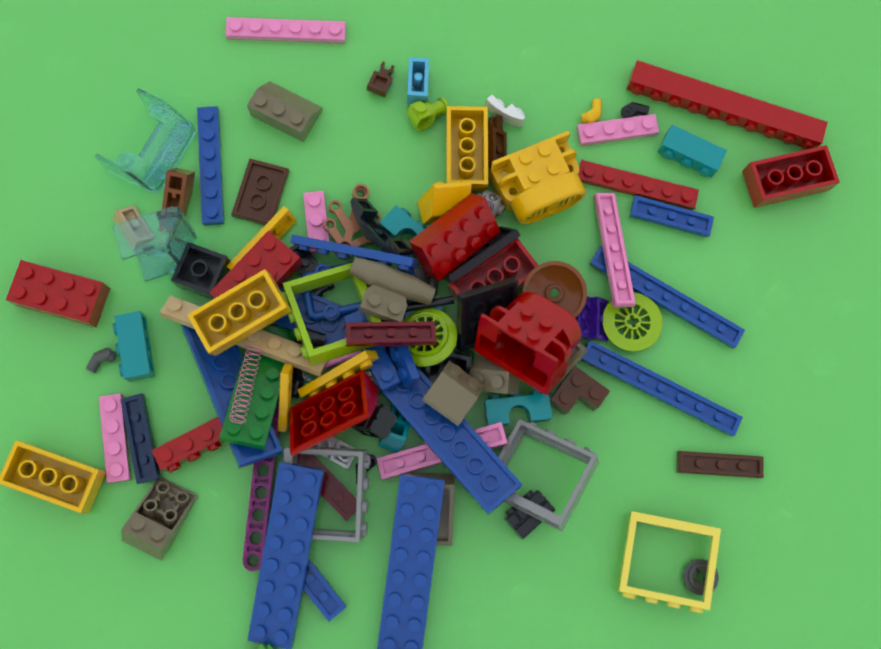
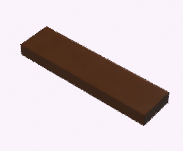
[677,451,764,478]

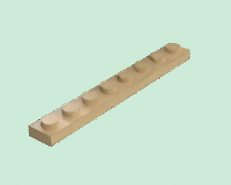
[160,295,328,377]

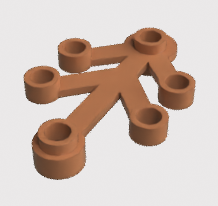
[323,184,381,260]

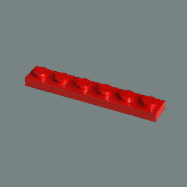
[578,160,699,211]

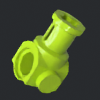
[406,97,448,132]

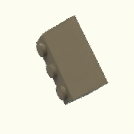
[247,81,323,142]

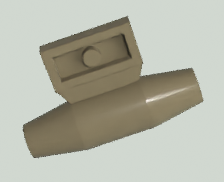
[349,257,436,322]

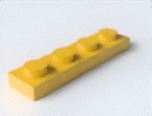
[226,206,297,270]
[298,350,379,398]

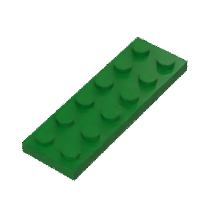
[220,326,295,450]

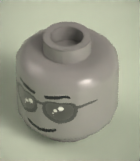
[478,190,505,217]

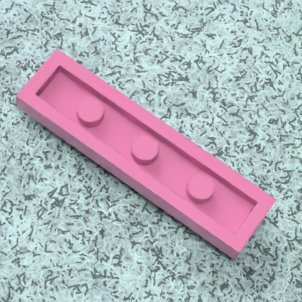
[576,114,659,146]
[99,393,131,483]

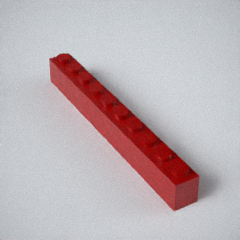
[626,60,828,150]

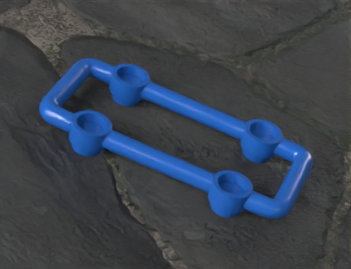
[301,250,415,322]

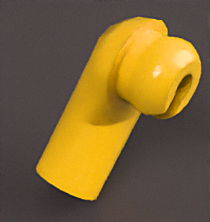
[581,98,602,124]

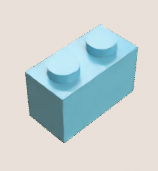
[407,57,429,106]

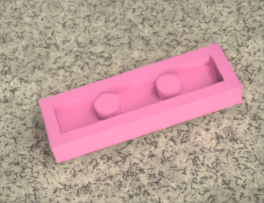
[303,191,330,254]

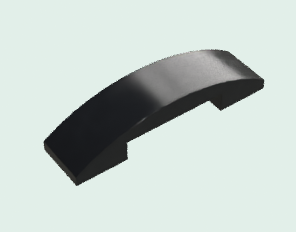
[350,198,414,255]

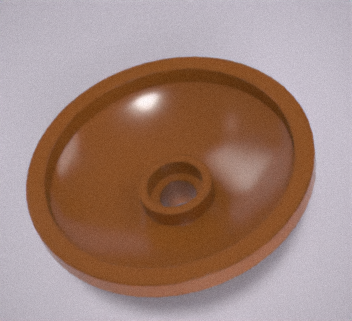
[523,261,587,318]

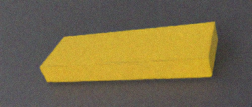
[278,363,293,432]

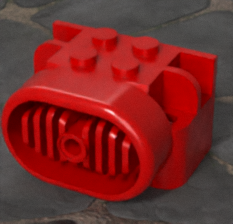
[474,292,581,396]

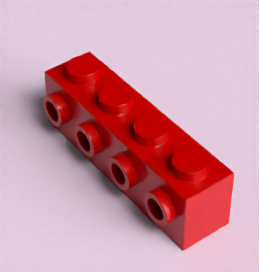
[151,417,224,473]

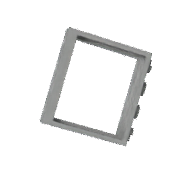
[498,419,599,532]
[283,446,370,542]

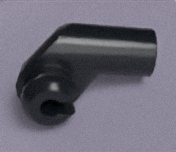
[621,102,650,118]

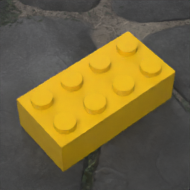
[446,106,488,193]
[187,269,292,356]
[0,440,106,514]

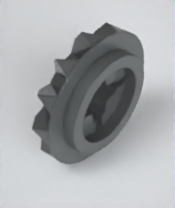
[683,559,719,595]

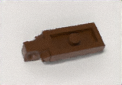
[488,114,507,168]

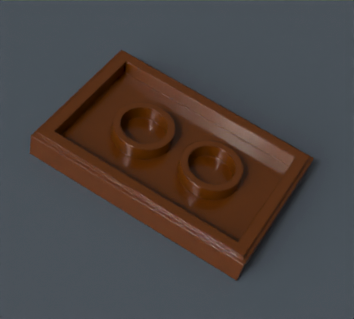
[231,159,290,225]

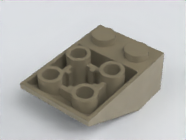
[121,477,198,560]

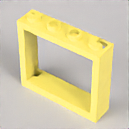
[618,511,721,613]

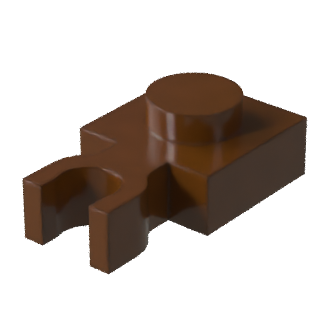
[367,61,395,97]

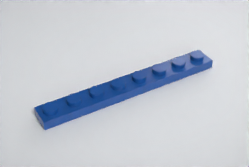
[589,246,745,349]
[581,340,743,437]

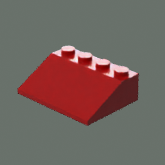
[289,370,379,457]

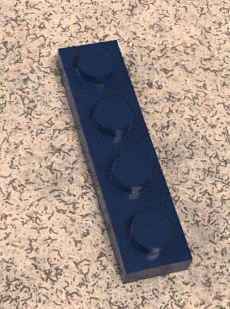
[120,393,161,484]

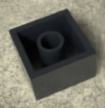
[171,242,231,300]

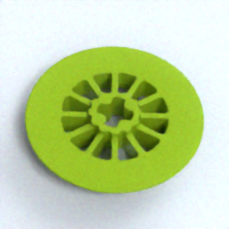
[603,292,663,351]
[402,308,457,367]

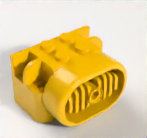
[488,131,586,225]

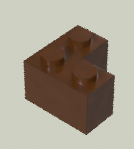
[550,366,610,415]

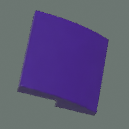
[575,296,609,342]

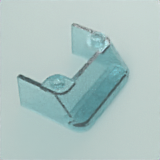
[95,88,195,193]
[112,207,197,282]

